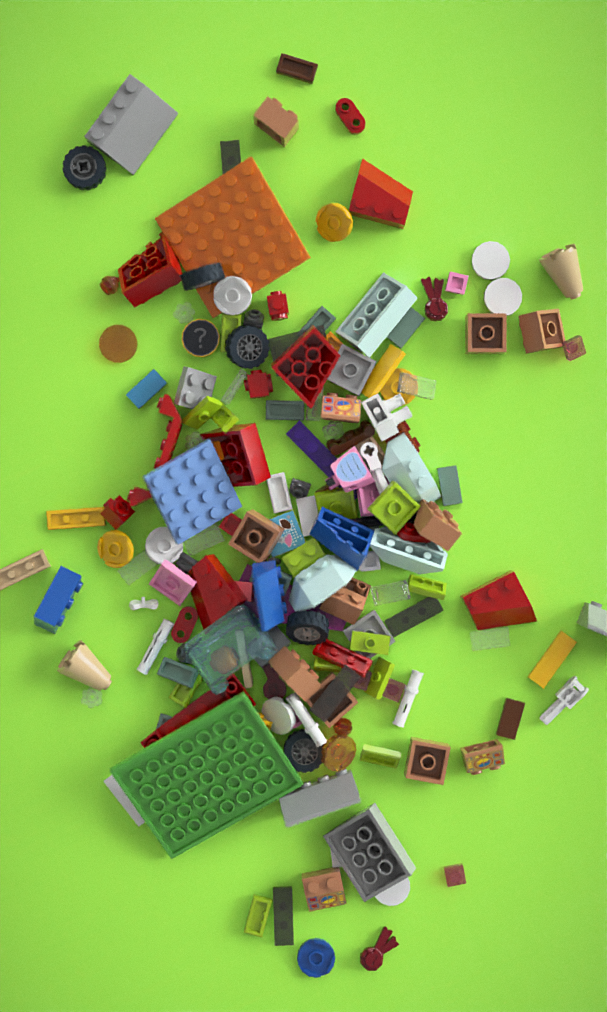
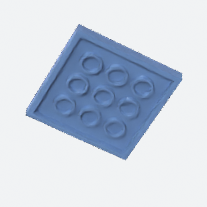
[143,439,242,545]

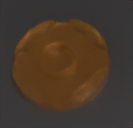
[99,325,138,363]
[321,734,356,771]

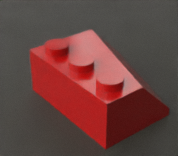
[349,158,413,229]
[118,232,182,308]
[271,325,341,409]
[200,423,271,487]
[187,554,248,635]
[460,570,537,630]

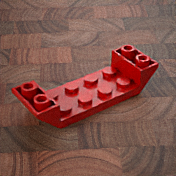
[127,394,183,507]
[140,673,257,748]

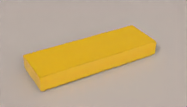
[361,344,406,398]
[46,507,106,530]
[528,631,577,688]

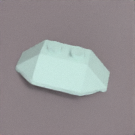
[382,432,442,504]
[370,526,448,574]
[289,555,357,612]

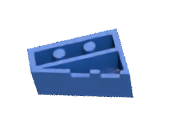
[310,507,374,571]
[34,566,83,634]

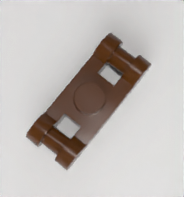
[326,420,375,455]

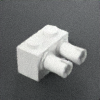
[361,393,413,441]

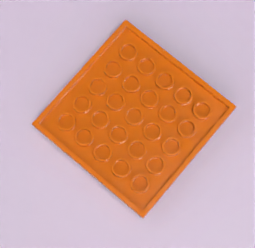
[155,157,311,318]

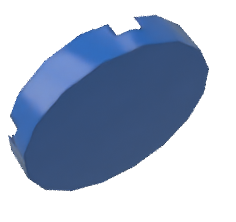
[297,938,335,978]

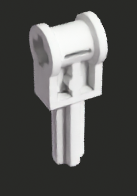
[359,442,388,495]
[540,676,589,725]

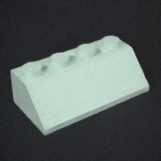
[335,272,418,358]

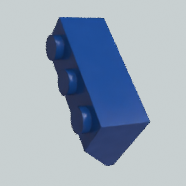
[252,560,287,632]

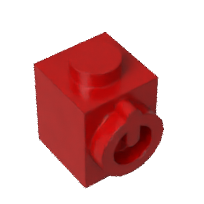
[267,291,289,321]
[244,370,273,399]
[100,495,135,530]

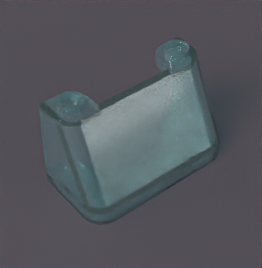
[183,605,279,695]

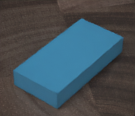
[126,369,167,409]

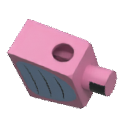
[325,446,375,492]

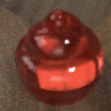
[99,276,120,295]
[333,718,352,738]

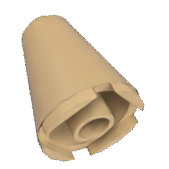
[539,243,583,300]
[57,640,112,691]

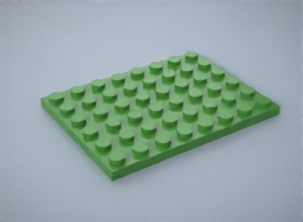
[110,692,303,859]

